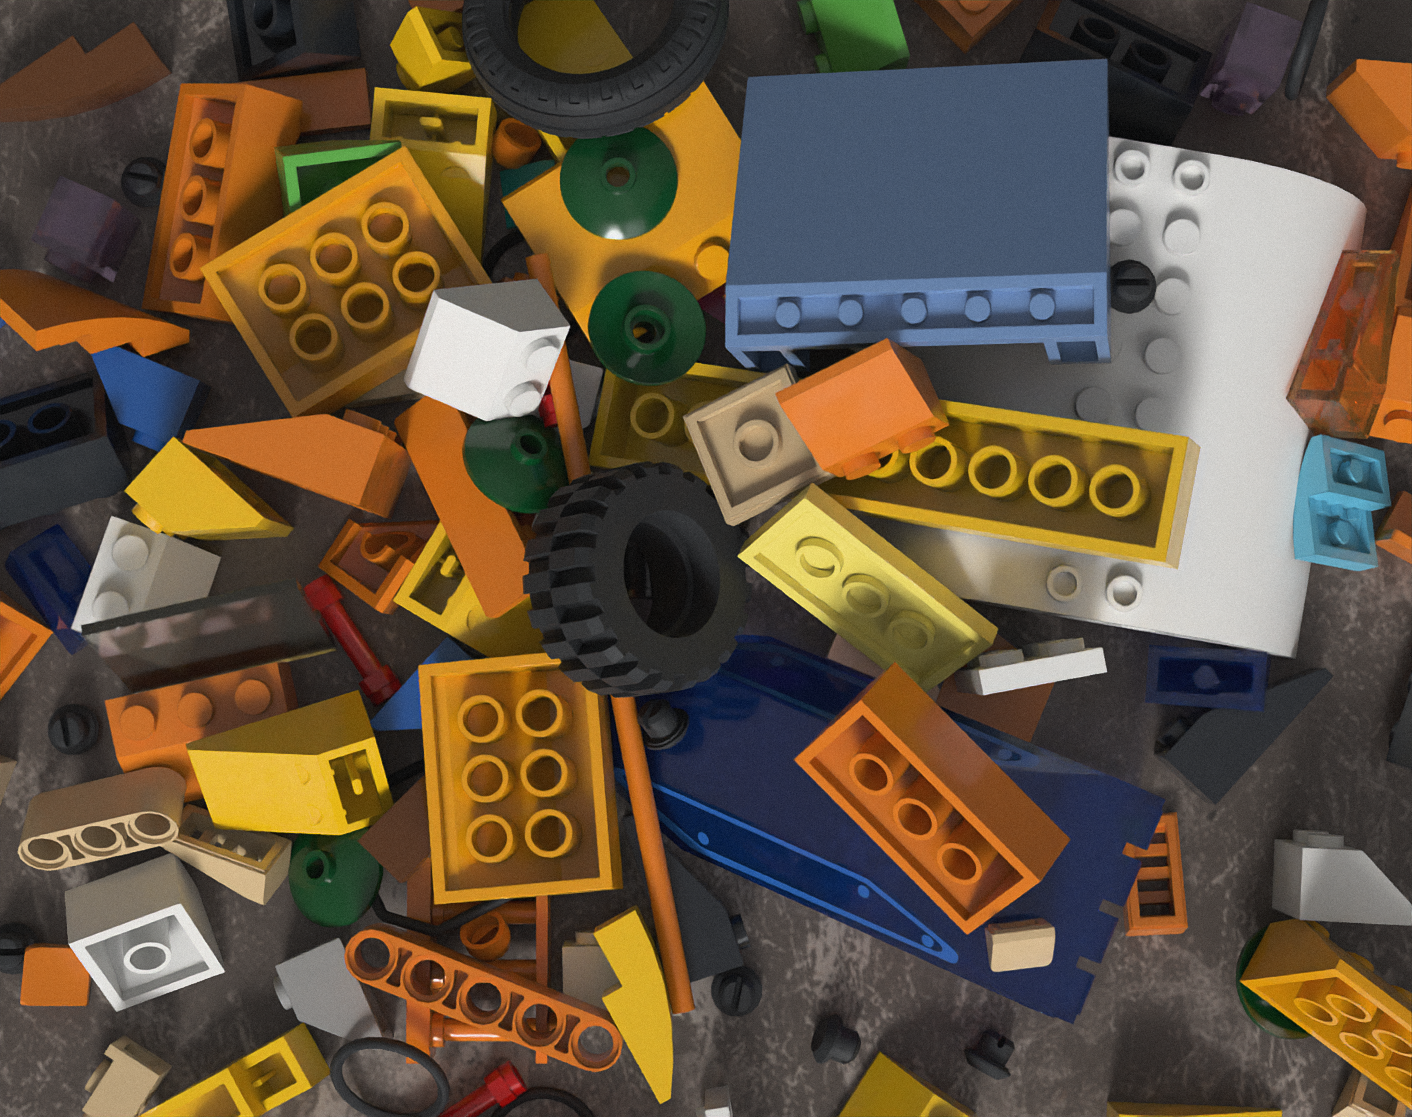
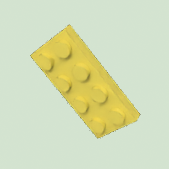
[737,483,998,693]

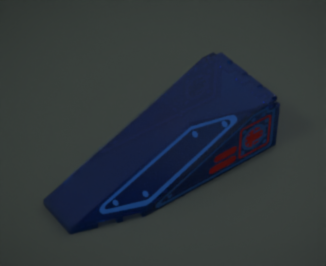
[608,634,1165,1024]

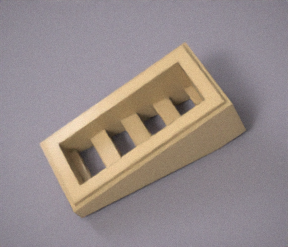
[161,804,292,905]

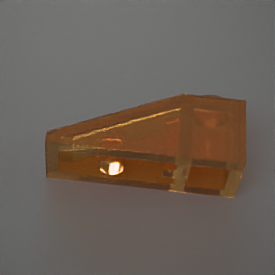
[1286,250,1400,439]

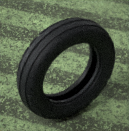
[462,0,729,139]

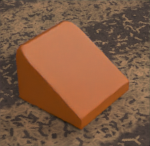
[20,942,91,1006]

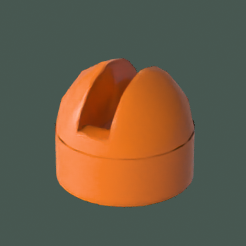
[492,118,541,169]
[460,910,511,962]

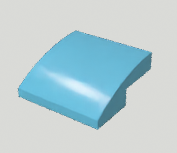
[1293,434,1391,571]

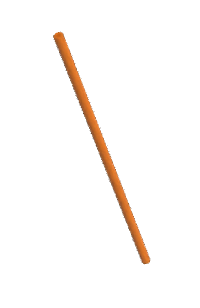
[525,253,695,1014]

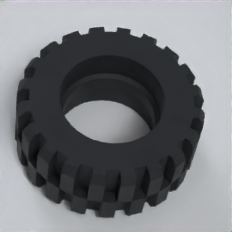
[522,461,752,698]

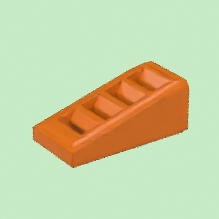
[1118,812,1188,936]

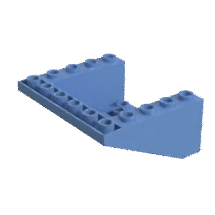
[725,59,1111,373]

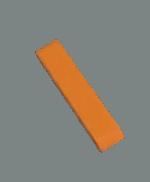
[344,923,624,1072]

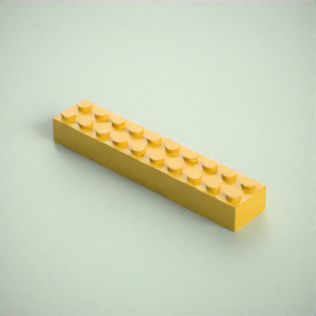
[589,363,1201,569]

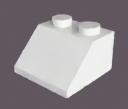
[403,279,570,421]
[71,516,221,666]
[1272,829,1412,926]
[65,853,225,1012]

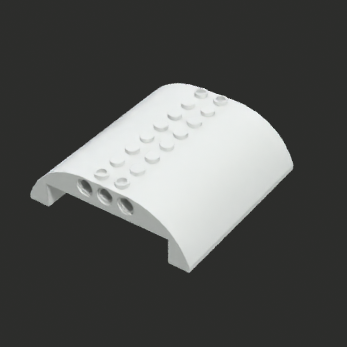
[853,136,1367,659]

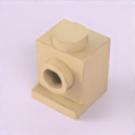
[82,1035,172,1117]

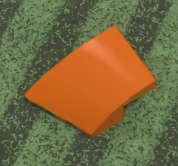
[0,269,190,357]

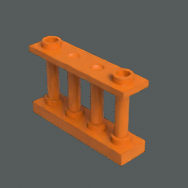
[406,856,558,1064]

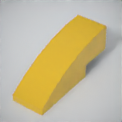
[593,904,674,1104]
[138,1022,330,1117]

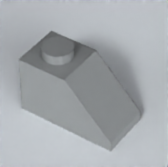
[273,931,394,1050]

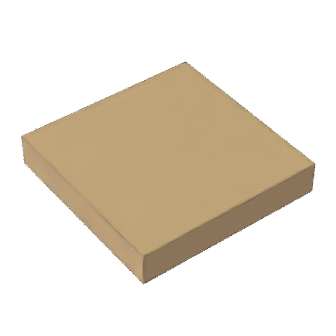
[683,363,836,526]

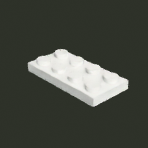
[954,638,1107,695]

